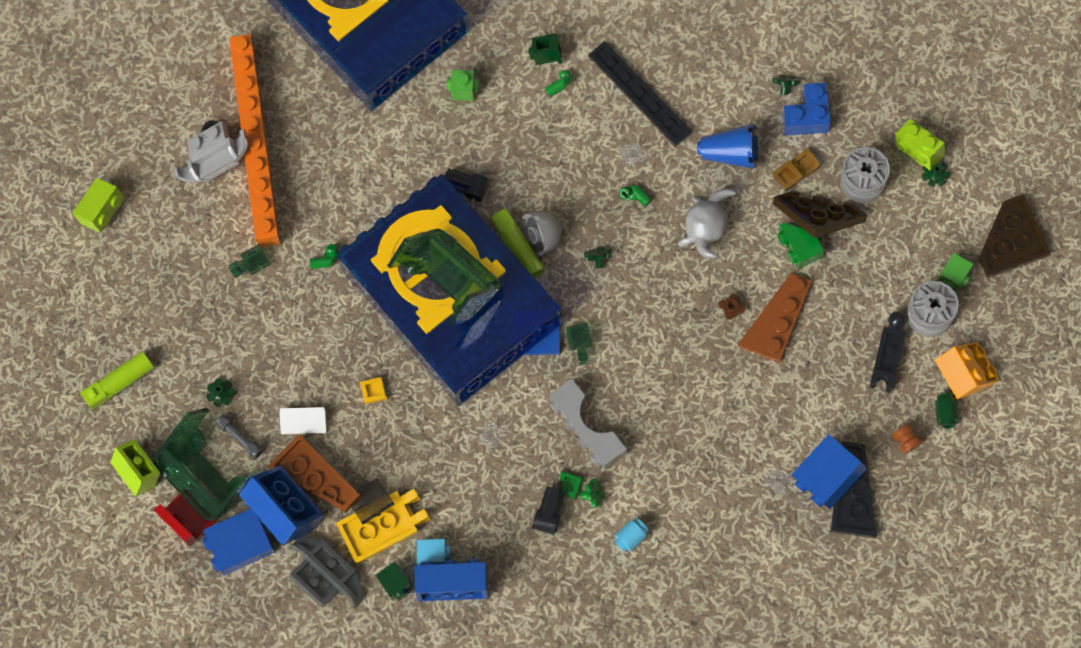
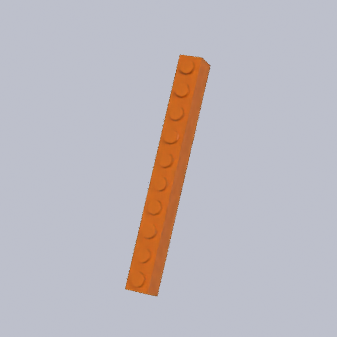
[229,34,281,248]

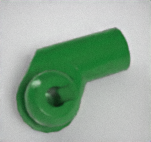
[545,69,573,97]
[619,185,652,207]
[310,244,339,269]

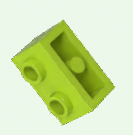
[895,119,945,171]
[72,178,125,233]
[110,439,160,496]

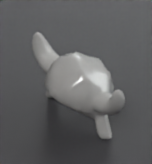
[678,189,736,258]

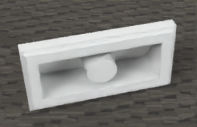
[280,407,327,435]

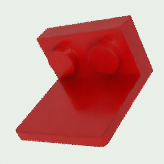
[154,484,222,547]

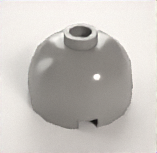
[521,210,562,257]

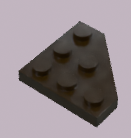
[773,192,867,238]
[978,194,1051,279]

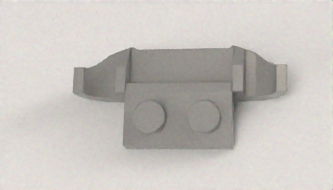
[173,121,248,183]

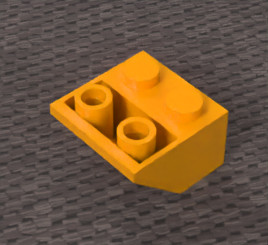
[935,342,1000,399]

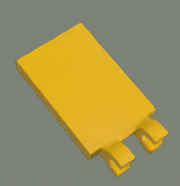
[336,489,431,564]

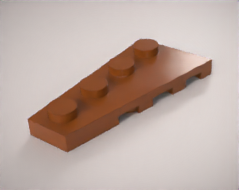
[737,273,812,363]
[267,434,362,513]

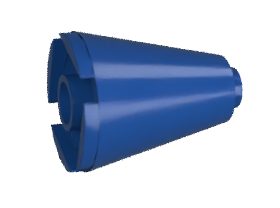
[697,124,758,169]

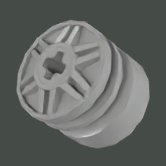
[840,147,890,203]
[906,281,959,337]

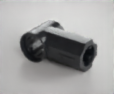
[442,168,490,202]
[532,486,566,535]

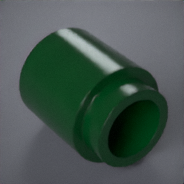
[935,393,960,429]

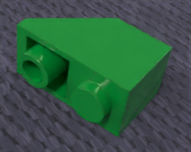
[777,223,824,269]

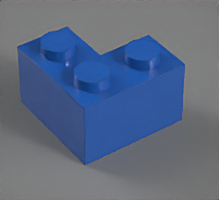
[782,83,830,136]

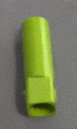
[490,208,545,281]
[80,351,154,411]

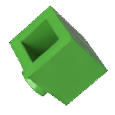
[938,253,973,292]

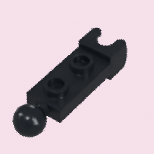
[869,311,906,393]

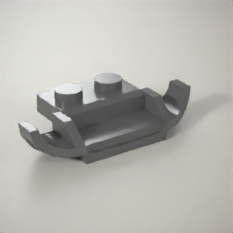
[289,537,363,608]

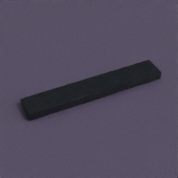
[588,41,692,147]

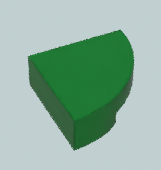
[560,471,583,501]

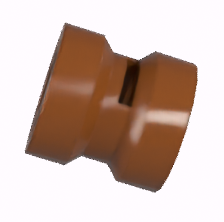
[891,423,924,455]

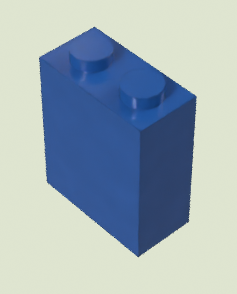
[791,434,867,510]
[202,509,275,576]

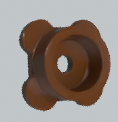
[719,294,745,320]

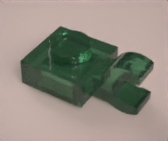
[228,244,271,278]
[566,323,592,366]

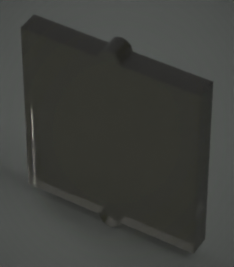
[352,478,395,524]

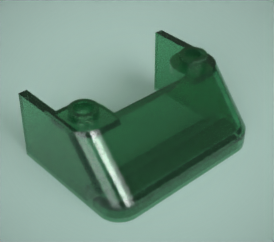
[387,229,501,325]
[153,408,267,521]

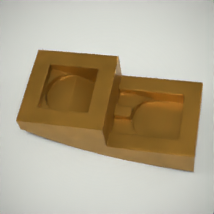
[772,148,822,191]

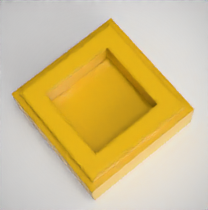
[360,376,387,405]

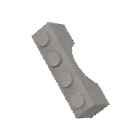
[549,378,627,470]

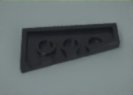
[830,441,877,539]

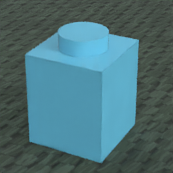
[417,539,451,565]

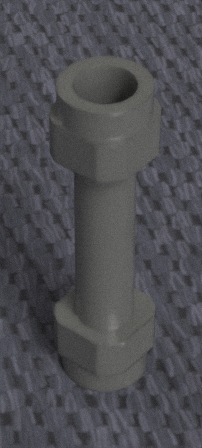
[215,414,263,460]

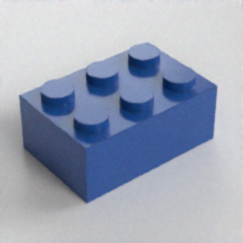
[239,465,325,545]
[414,559,488,602]

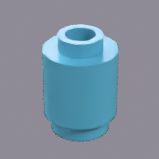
[615,518,649,552]

